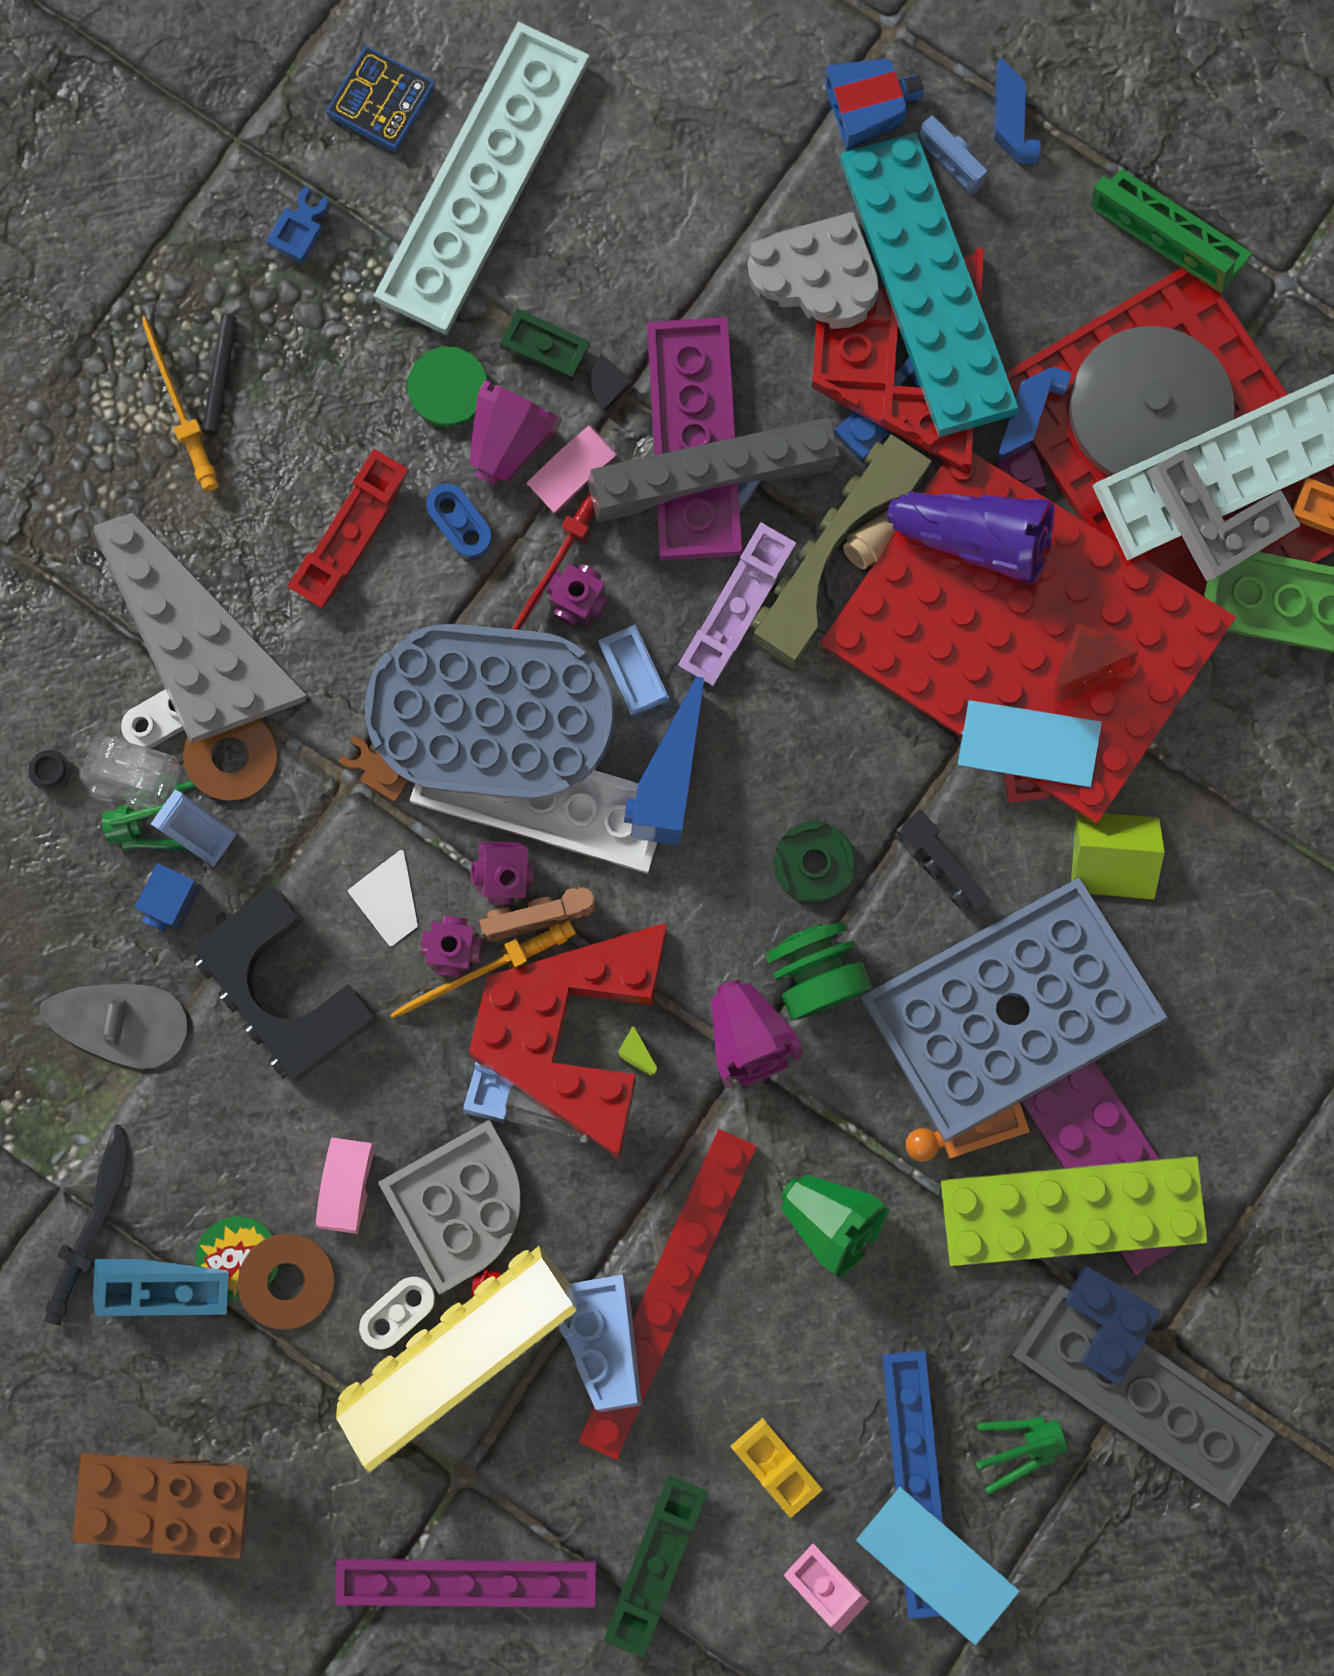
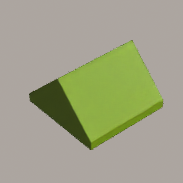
[1071,812,1165,900]

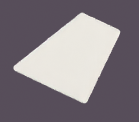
[348,850,418,946]

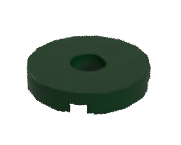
[773,821,856,904]

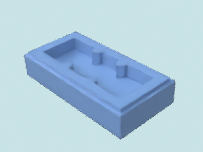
[919,115,988,195]

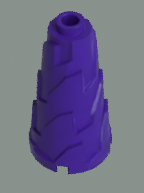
[887,492,1055,584]

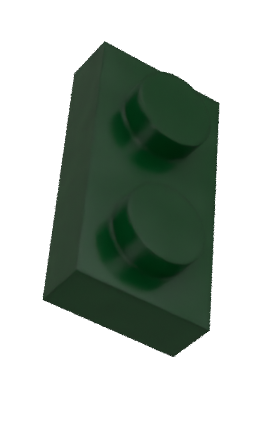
[499,308,590,382]

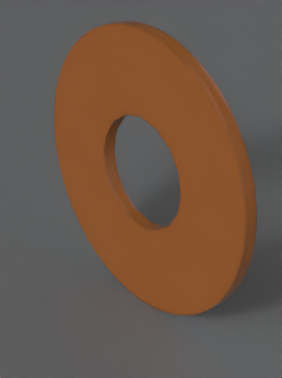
[183,719,277,801]
[238,1234,334,1329]

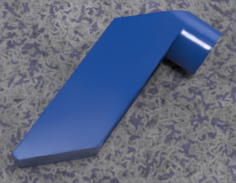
[994,58,1040,164]
[995,367,1071,462]

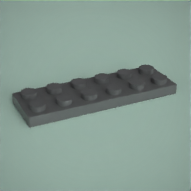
[1012,1285,1275,1506]

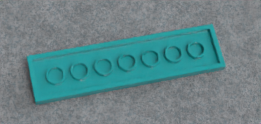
[840,132,1018,437]

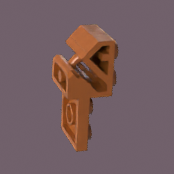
[72,1452,251,1559]

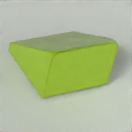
[618,1027,657,1077]

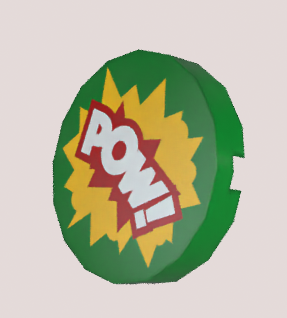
[195,1216,280,1302]

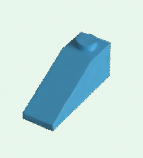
[93,1259,229,1316]

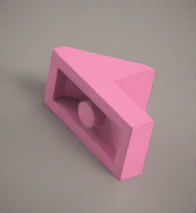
[784,1544,869,1634]

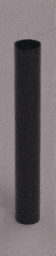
[202,314,237,435]

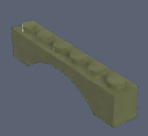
[751,434,932,668]

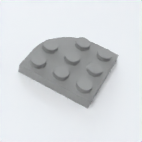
[378,1120,521,1295]

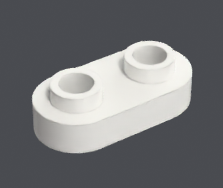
[121,689,184,749]
[359,1277,436,1349]

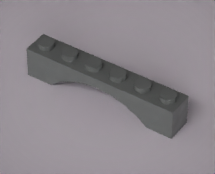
[588,417,840,522]

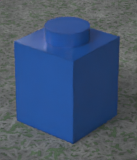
[134,863,201,932]

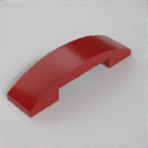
[287,448,409,609]

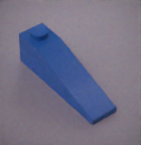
[624,677,704,846]

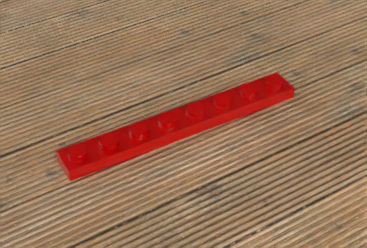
[578,1128,757,1460]

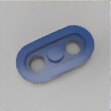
[426,484,492,559]

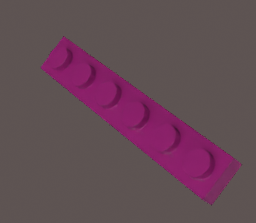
[335,1558,596,1608]

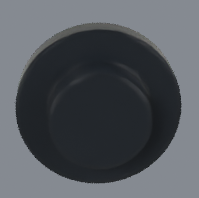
[28,750,71,791]

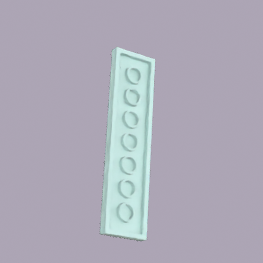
[374,22,590,335]

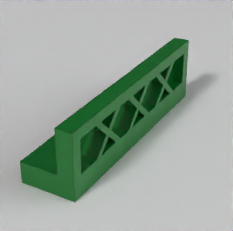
[1092,168,1252,294]

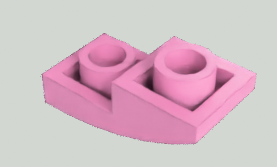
[527,425,618,513]
[315,1137,375,1234]

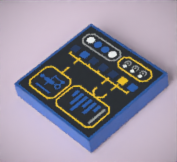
[326,45,436,153]

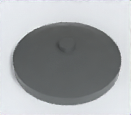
[1069,326,1234,477]

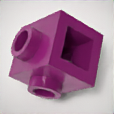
[546,563,609,629]
[471,842,533,905]
[420,916,482,978]

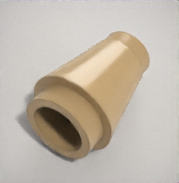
[843,511,896,569]

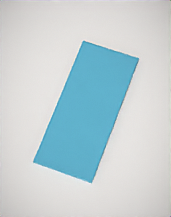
[856,1487,1020,1645]

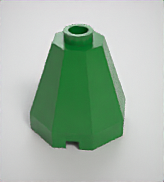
[781,1175,890,1279]

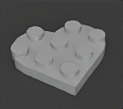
[748,212,879,329]

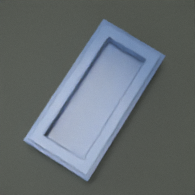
[598,625,669,717]
[151,790,237,867]

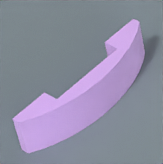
[678,522,796,686]

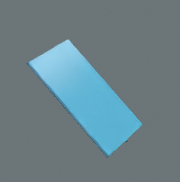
[957,700,1102,788]

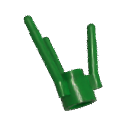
[102,780,196,850]
[976,1416,1067,1495]

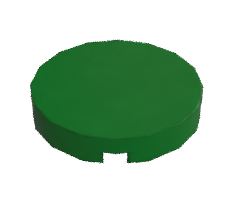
[407,347,488,428]

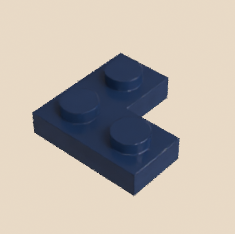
[1064,1266,1162,1386]

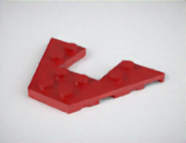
[812,248,984,472]
[469,923,668,1160]

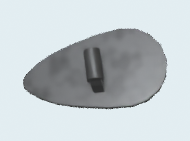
[40,984,188,1069]

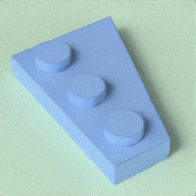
[558,1275,642,1412]

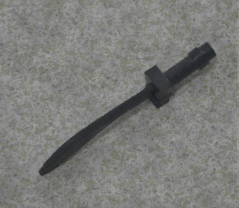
[44,1124,127,1326]

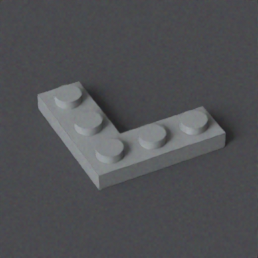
[1147,450,1300,581]

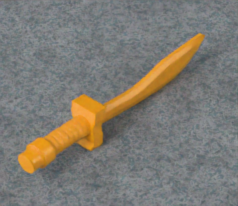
[142,316,219,492]
[390,920,576,1019]

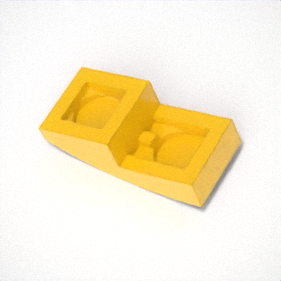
[731,1418,823,1518]

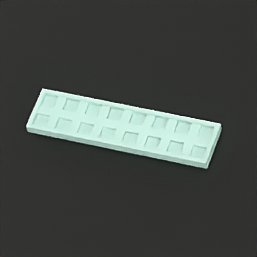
[1092,374,1334,561]

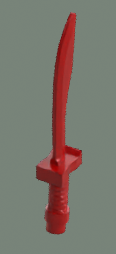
[512,488,595,630]

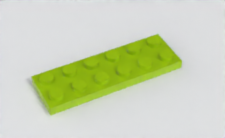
[941,1156,1207,1266]

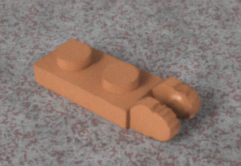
[479,887,596,944]

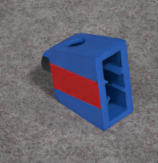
[824,59,924,152]

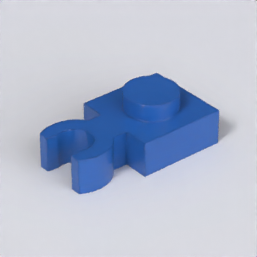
[266,187,330,265]

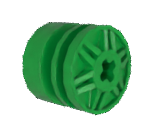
[764,921,873,1021]

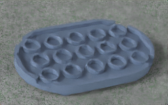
[365,624,614,799]

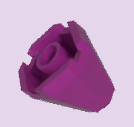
[469,380,562,486]
[711,980,803,1088]

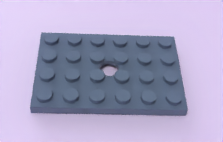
[861,878,1167,1143]

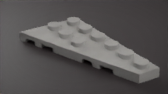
[94,513,307,744]

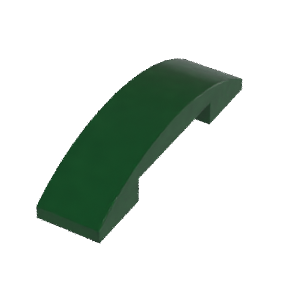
[604,1475,708,1658]

